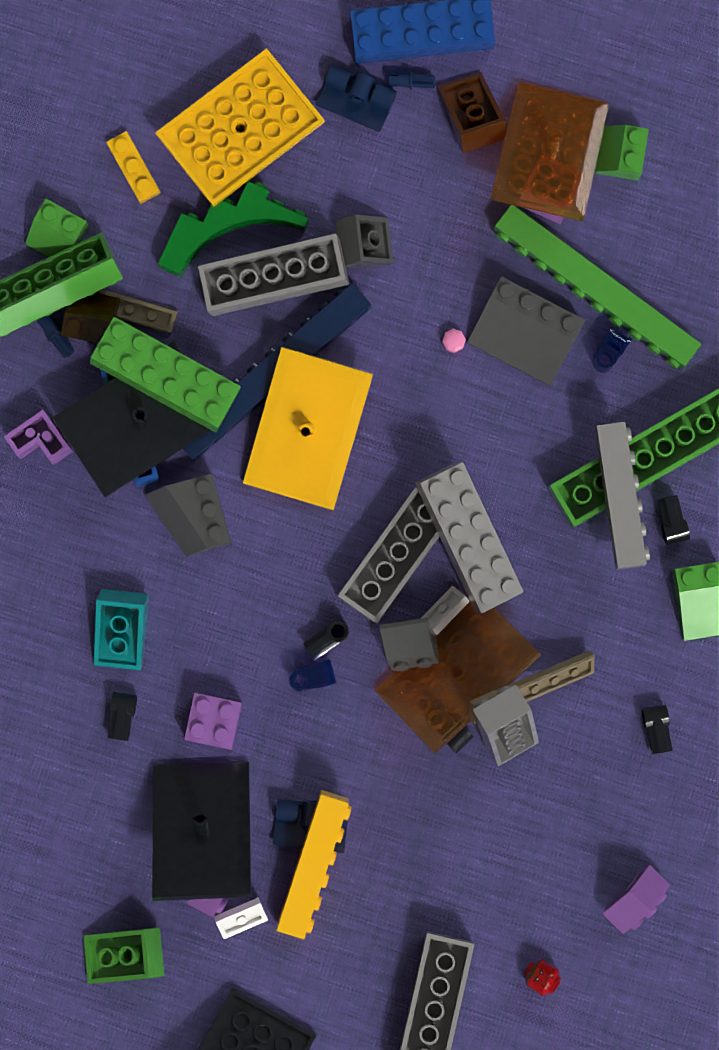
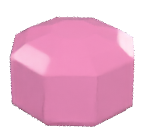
[442,329,466,353]

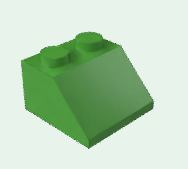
[592,125,649,181]
[25,199,89,257]

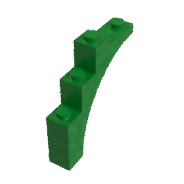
[158,181,309,278]

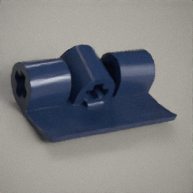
[316,64,398,132]
[273,799,348,853]

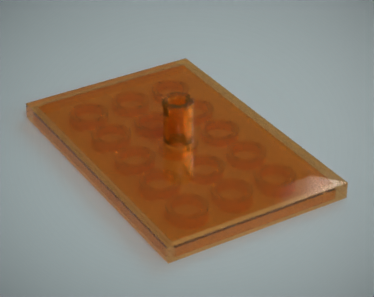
[490,82,609,222]
[375,602,541,754]

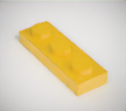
[106,131,161,204]

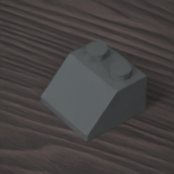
[335,214,394,268]
[380,618,439,671]

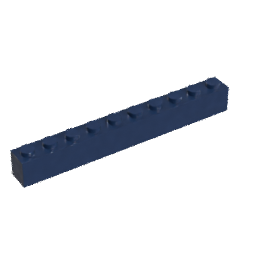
[183,283,371,462]

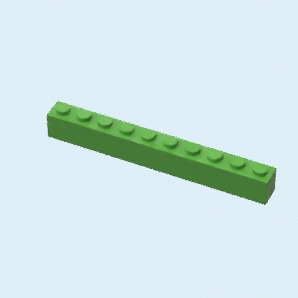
[494,204,702,370]

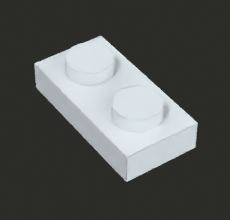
[422,585,470,635]
[214,898,268,939]

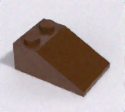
[437,72,507,153]

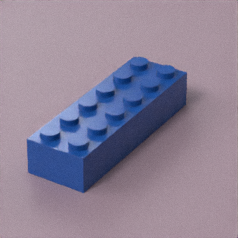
[350,0,495,64]

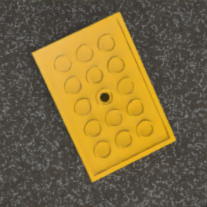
[155,48,325,207]
[243,347,373,510]

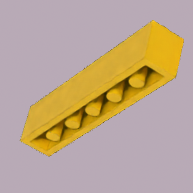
[277,790,352,939]

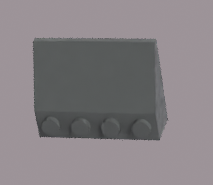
[467,276,585,386]

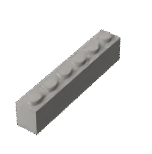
[594,422,650,570]

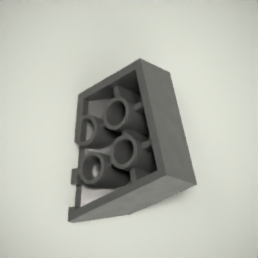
[145,473,232,557]

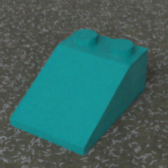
[94,589,149,671]

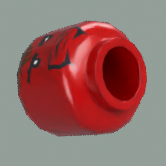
[524,959,562,996]

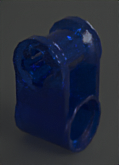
[593,326,633,373]
[290,660,337,692]

